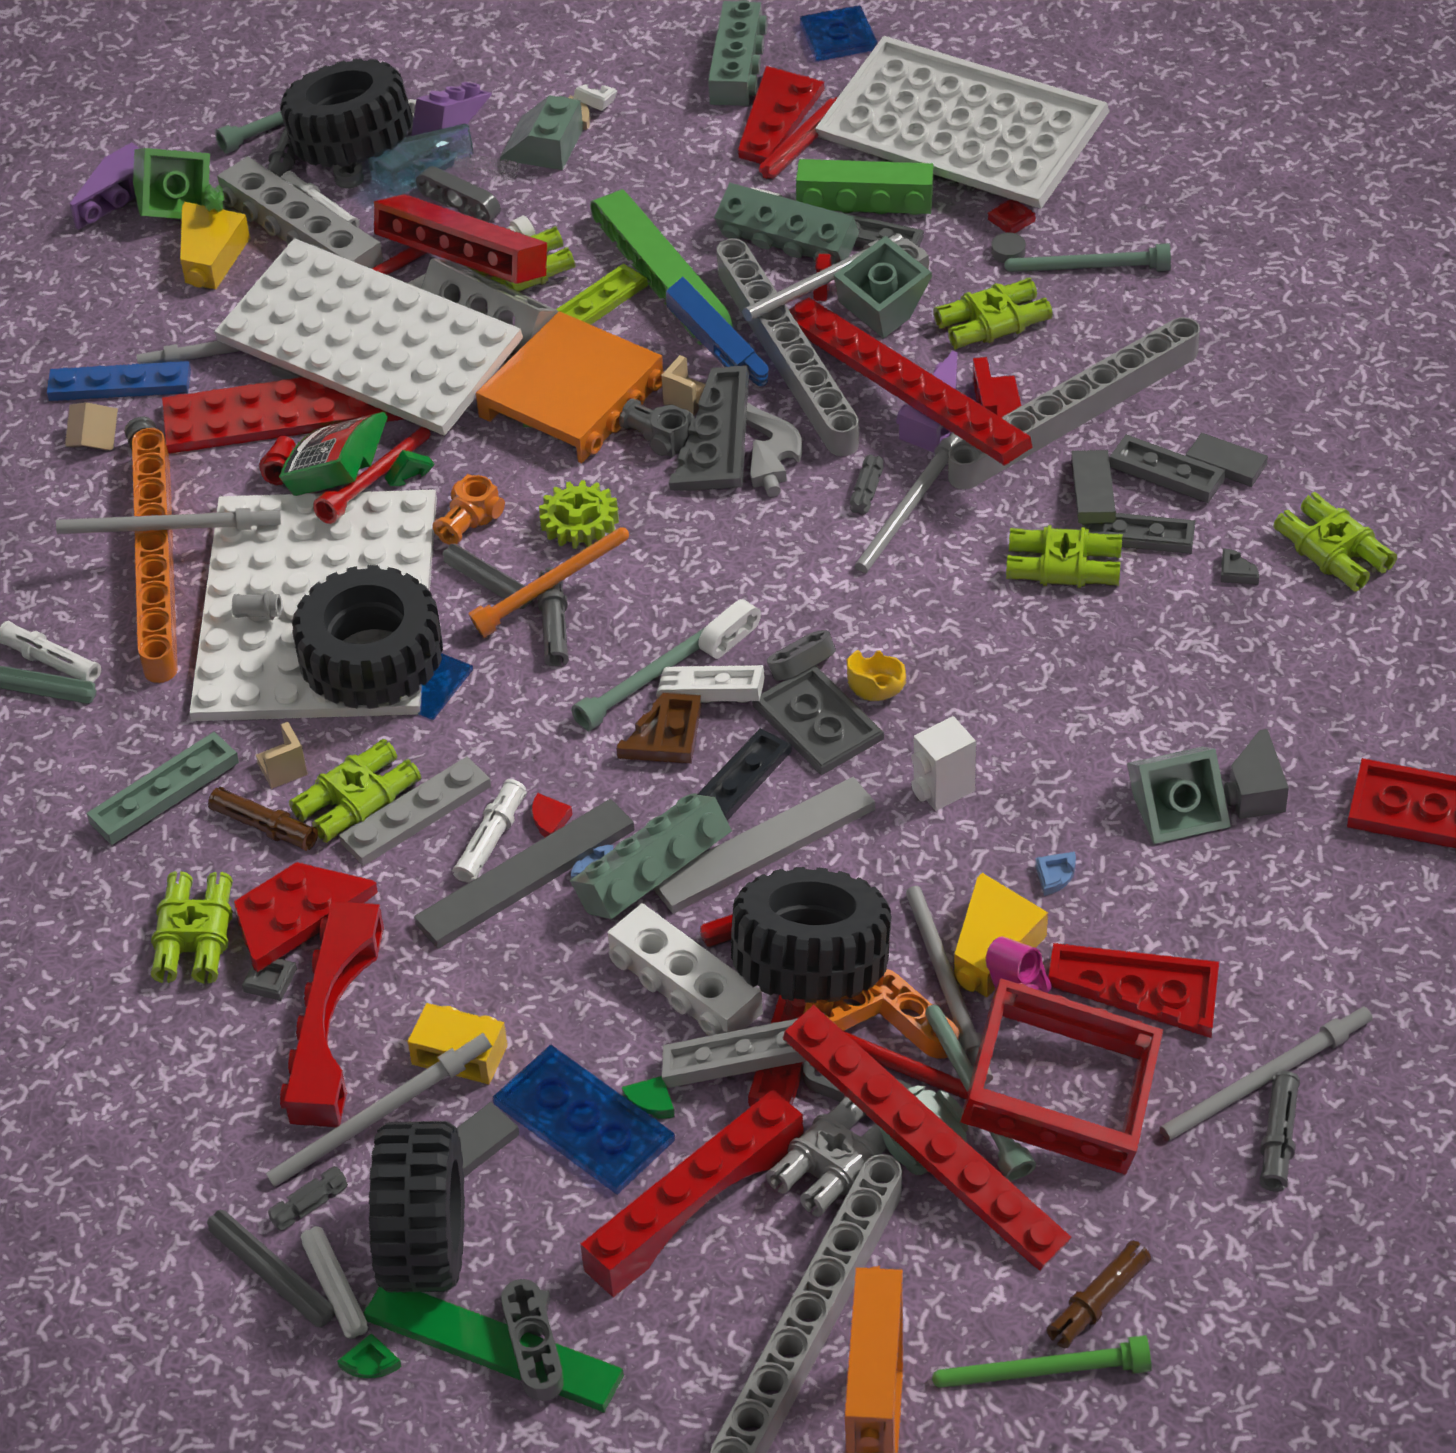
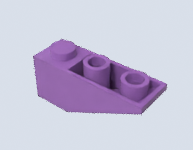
[411,82,492,145]
[70,142,140,230]
[896,351,957,453]

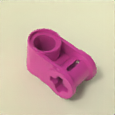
[986,936,1051,993]

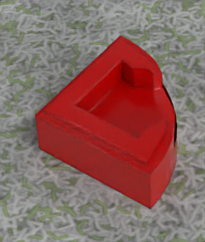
[813,254,831,302]
[532,793,573,838]

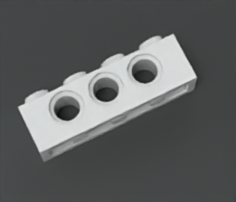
[608,903,763,1036]

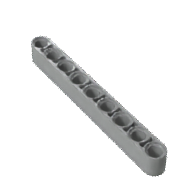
[716,239,859,456]
[948,317,1200,489]
[710,1154,902,1453]

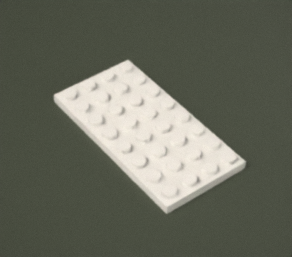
[815,36,1109,209]
[214,238,523,436]

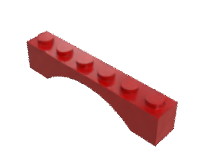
[280,901,384,1127]
[580,1089,804,1298]

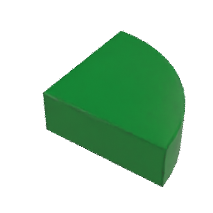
[384,450,435,486]
[621,1076,675,1119]
[337,1333,402,1379]

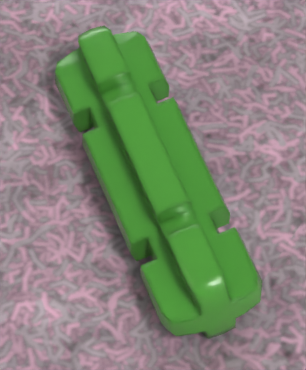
[204,184,224,213]

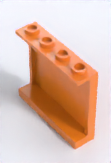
[476,311,664,463]

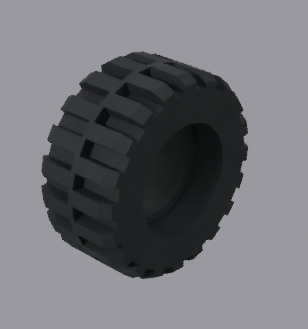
[280,59,413,167]
[292,565,443,709]
[731,867,892,1003]
[369,1121,465,1292]

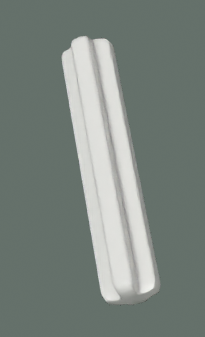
[301,1226,368,1339]

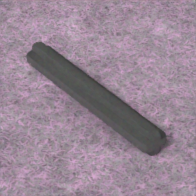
[207,1210,335,1328]

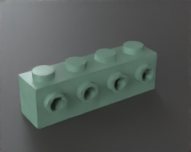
[708,0,768,106]
[714,182,859,266]
[570,793,732,919]

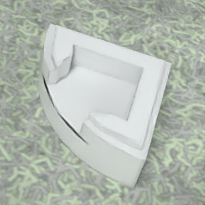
[573,84,617,111]

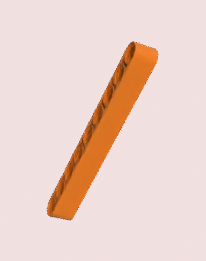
[132,428,178,683]

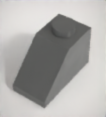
[1224,729,1289,819]

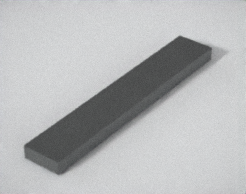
[414,798,635,949]

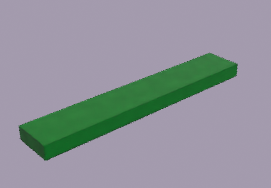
[363,1287,624,1413]

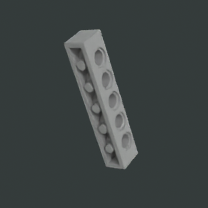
[217,156,383,269]

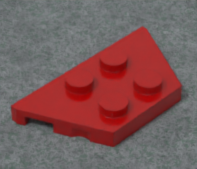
[234,862,378,972]

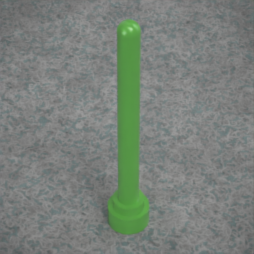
[932,1335,1152,1388]

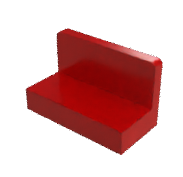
[972,357,1021,418]

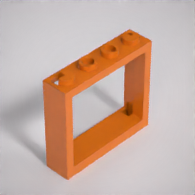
[845,1266,904,1453]

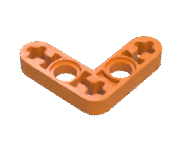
[803,969,960,1059]

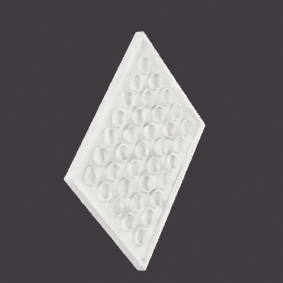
[190,490,437,721]

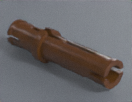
[208,786,318,851]
[1046,1240,1151,1348]

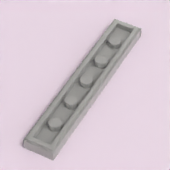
[653,776,875,914]

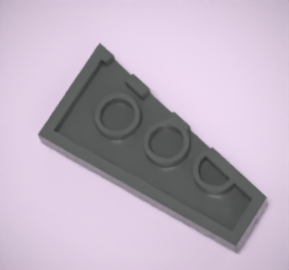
[668,365,749,491]

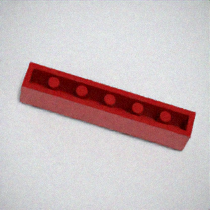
[374,194,547,284]

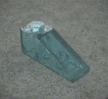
[368,123,474,196]

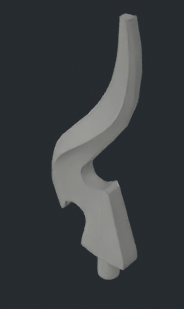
[746,402,802,497]

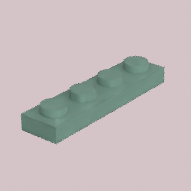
[86,732,239,845]

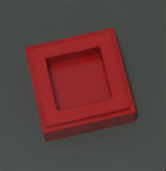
[988,199,1036,233]

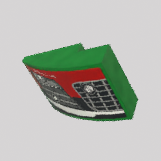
[279,412,387,496]

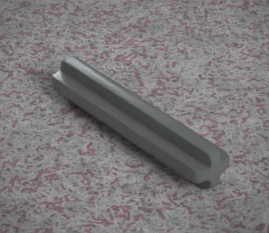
[443,544,533,609]

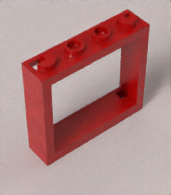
[960,978,1163,1175]

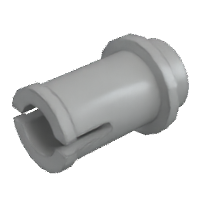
[232,591,282,620]

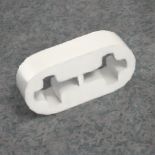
[698,599,761,659]

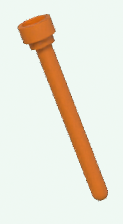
[468,527,629,638]

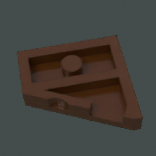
[616,693,702,764]

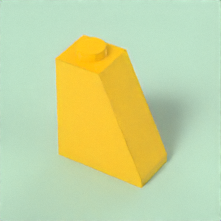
[180,202,250,290]
[954,873,1048,997]

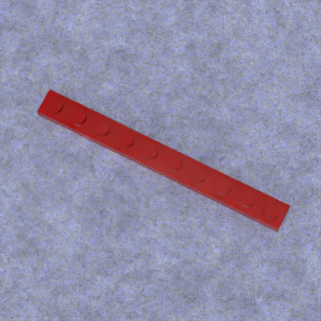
[788,297,1033,466]

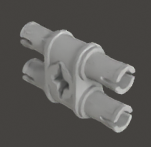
[766,1096,887,1217]

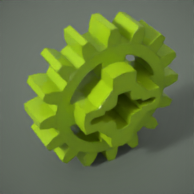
[539,480,619,549]

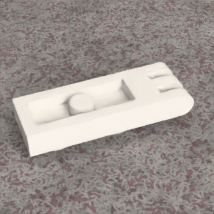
[656,665,765,703]

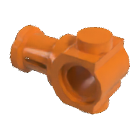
[432,474,505,545]

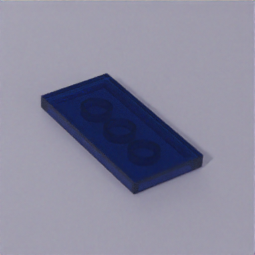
[492,1044,675,1195]

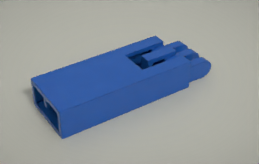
[666,277,768,386]

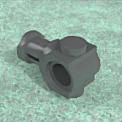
[619,399,695,458]

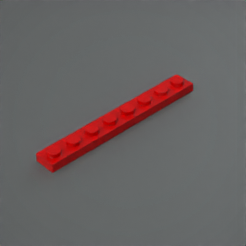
[782,1005,1071,1271]

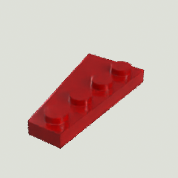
[738,66,825,164]
[1048,943,1219,1038]

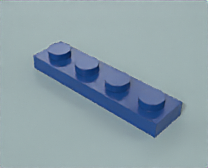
[47,361,191,401]

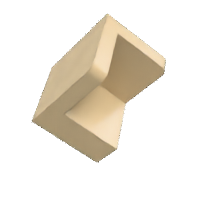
[662,355,705,416]
[65,402,118,450]
[256,722,308,789]

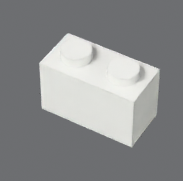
[911,716,976,811]

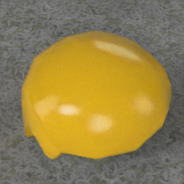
[846,650,906,701]

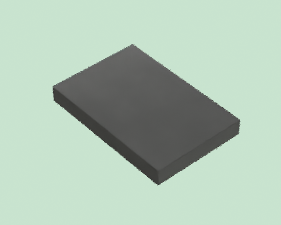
[752,665,884,776]

